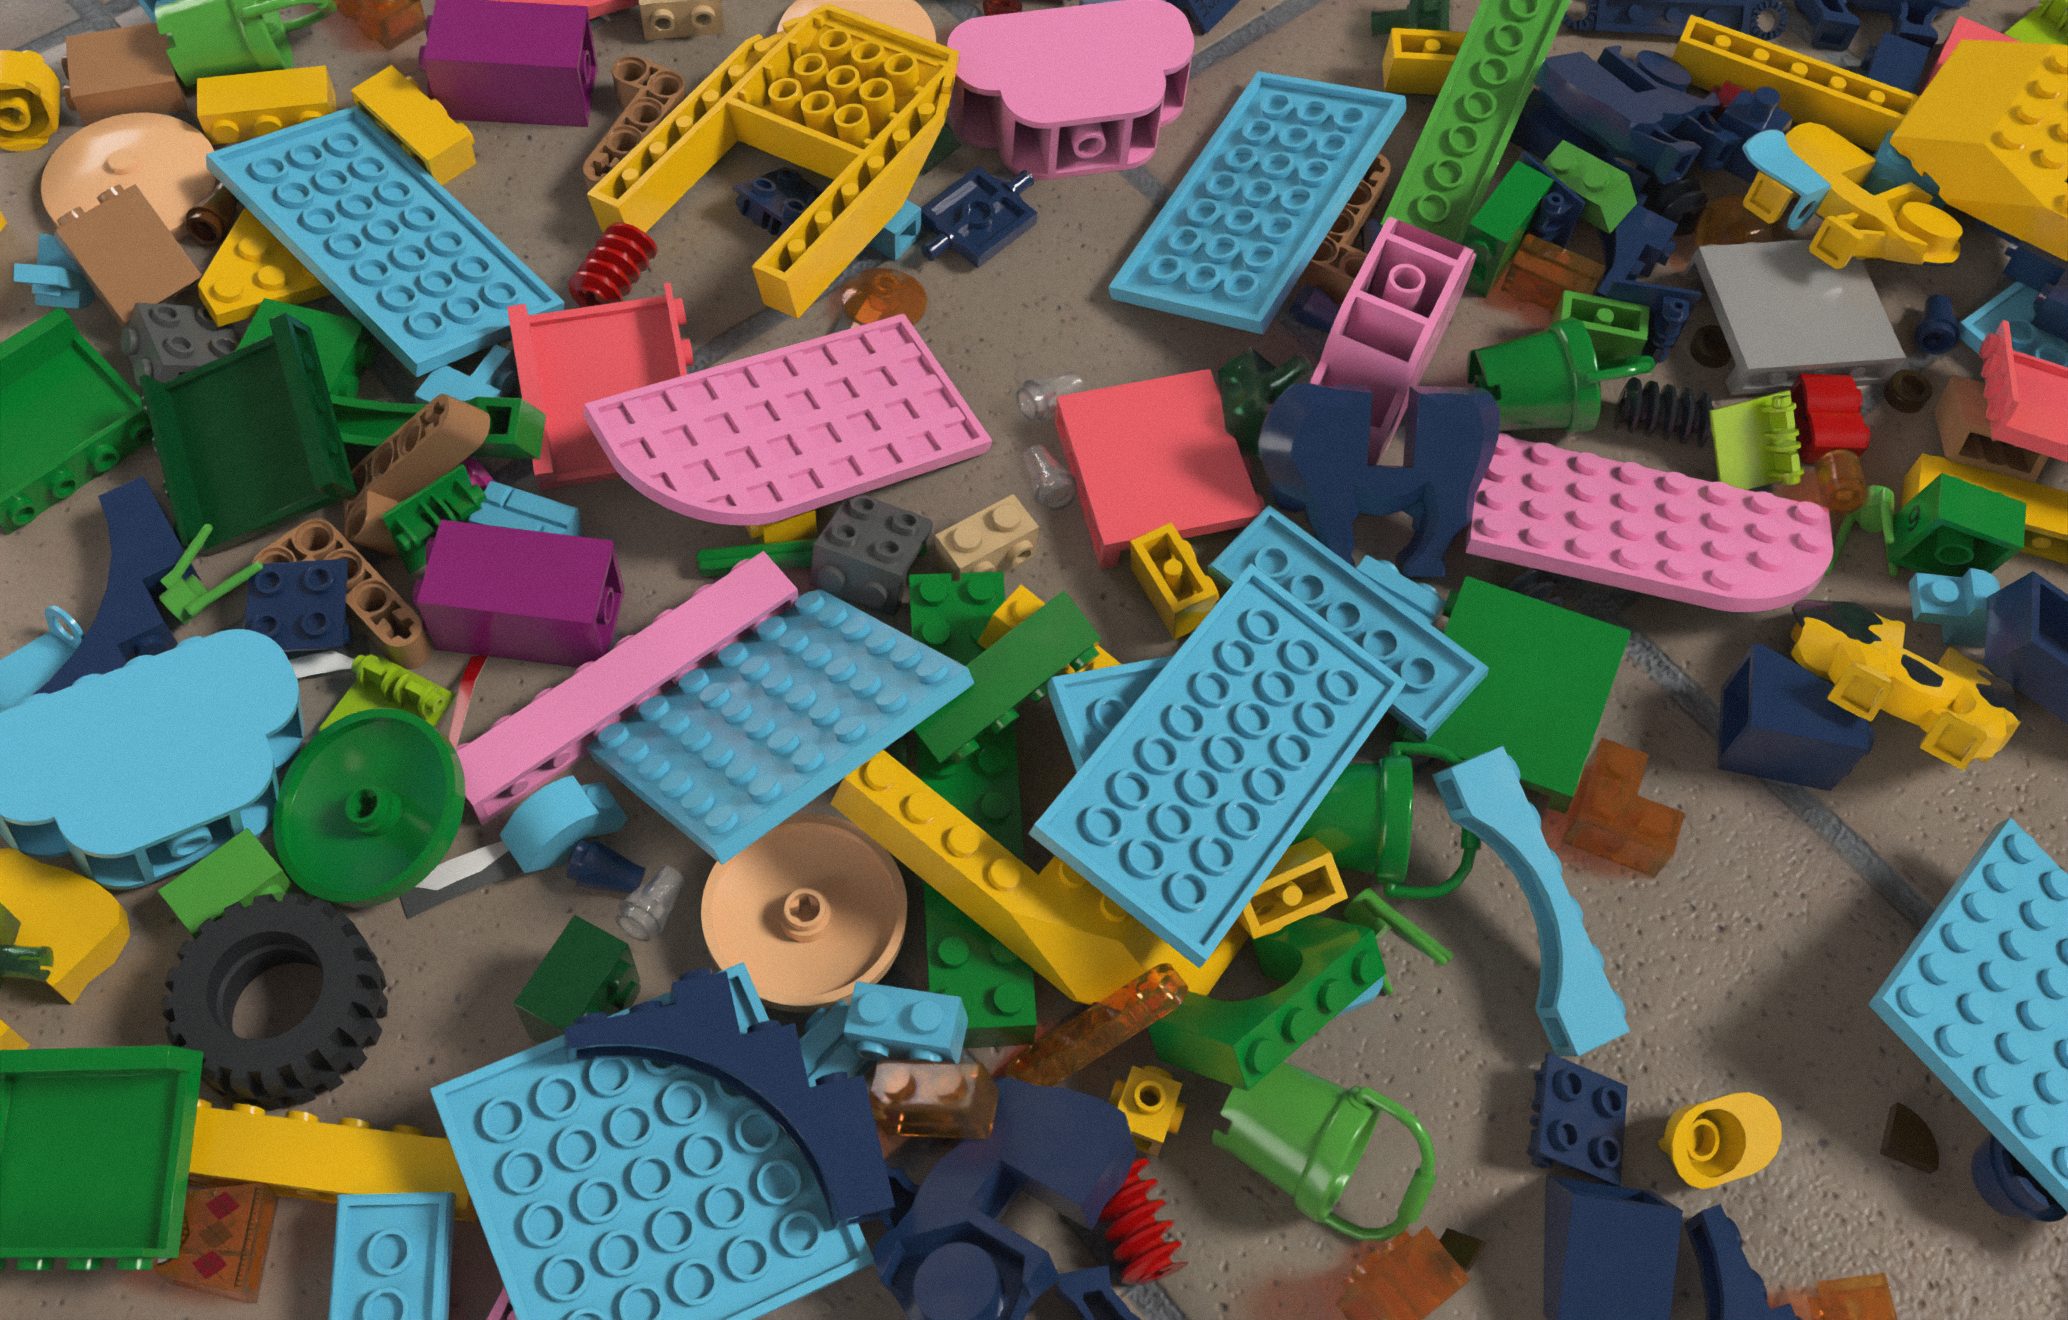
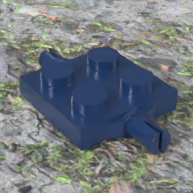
[921,165,1038,268]

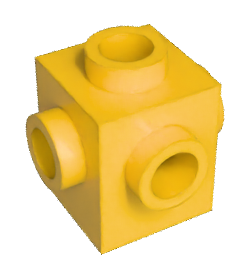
[1108,1065,1187,1157]

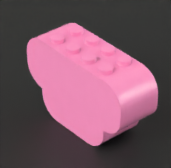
[947,0,1194,180]
[1310,216,1477,465]

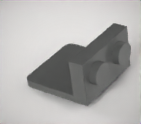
[120,303,241,386]
[809,494,933,617]

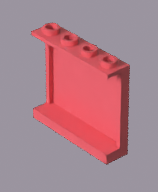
[507,282,694,491]
[1979,320,2068,462]
[1054,369,1265,569]

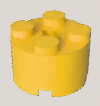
[0,50,61,152]

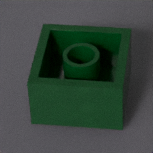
[513,914,641,1044]

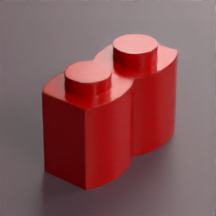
[1789,374,1871,465]

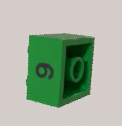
[1887,473,2026,577]

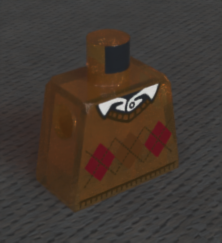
[154,1183,279,1303]

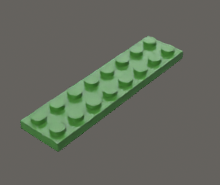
[1380,0,1571,245]

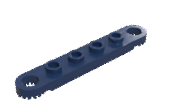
[1561,0,1789,40]

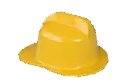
[1657,1092,1782,1189]

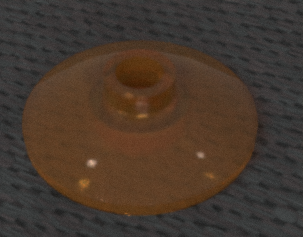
[1694,194,1773,250]
[841,268,927,325]

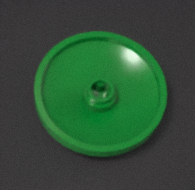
[273,708,465,908]

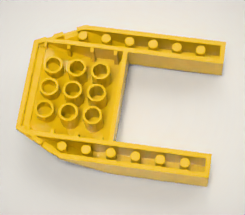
[587,3,960,319]
[1889,39,2068,262]
[830,584,1250,1018]

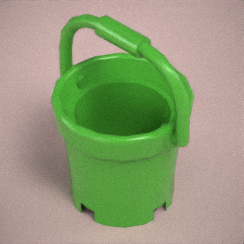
[155,0,337,88]
[1212,1061,1436,1242]

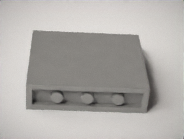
[1682,240,1906,395]

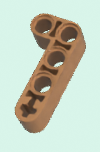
[583,55,686,193]
[1297,153,1391,305]
[344,394,490,556]
[252,518,432,670]

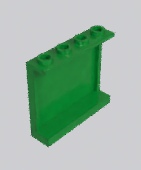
[0,306,154,535]
[1395,576,1631,814]
[0,1045,204,1270]

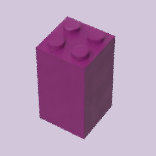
[419,0,598,127]
[413,520,625,667]

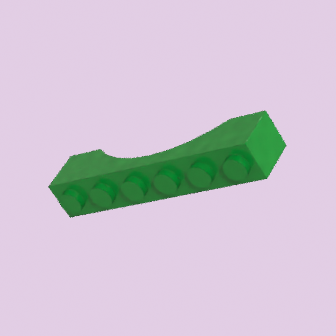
[330,394,546,460]

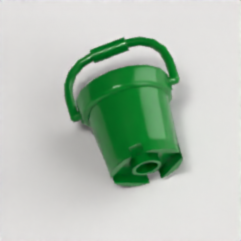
[1467,317,1655,433]
[1289,742,1481,900]

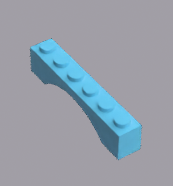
[1432,746,1630,1056]

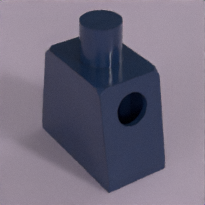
[1716,87,1792,185]

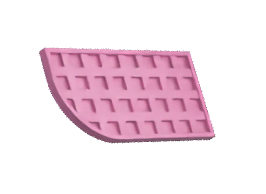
[583,313,992,526]
[1466,433,1833,612]

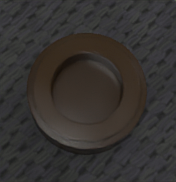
[1689,325,1732,368]
[1884,370,1932,413]

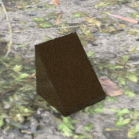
[1430,1228,1487,1278]

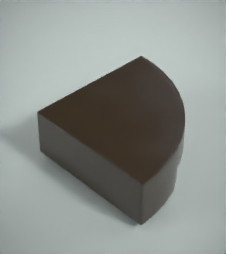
[1880,1102,1939,1174]

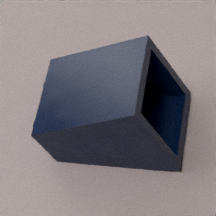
[1718,643,1875,791]
[1543,1175,1683,1320]

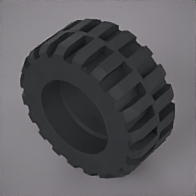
[162,893,388,1109]

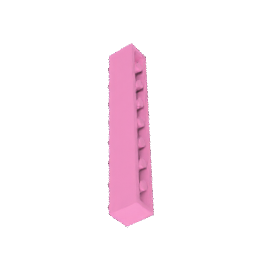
[456,551,798,826]

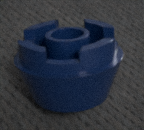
[1971,1133,2068,1222]

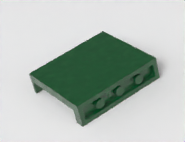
[139,313,357,556]

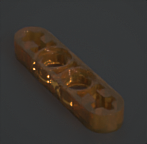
[1005,963,1188,1087]

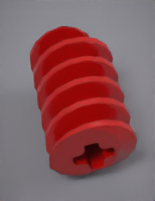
[568,223,658,308]
[1098,1158,1188,1285]

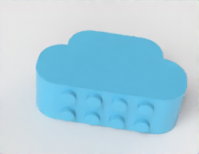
[0,629,305,890]

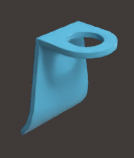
[1742,130,1832,230]
[0,605,85,712]

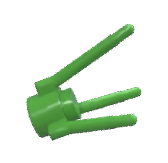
[1824,485,1898,577]
[159,524,263,625]
[1343,887,1453,995]

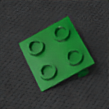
[381,464,487,574]

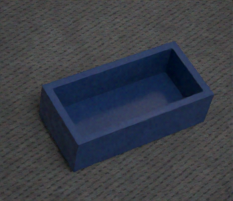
[1984,571,2068,724]

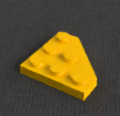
[198,207,332,327]

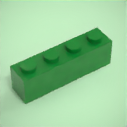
[913,590,1102,765]

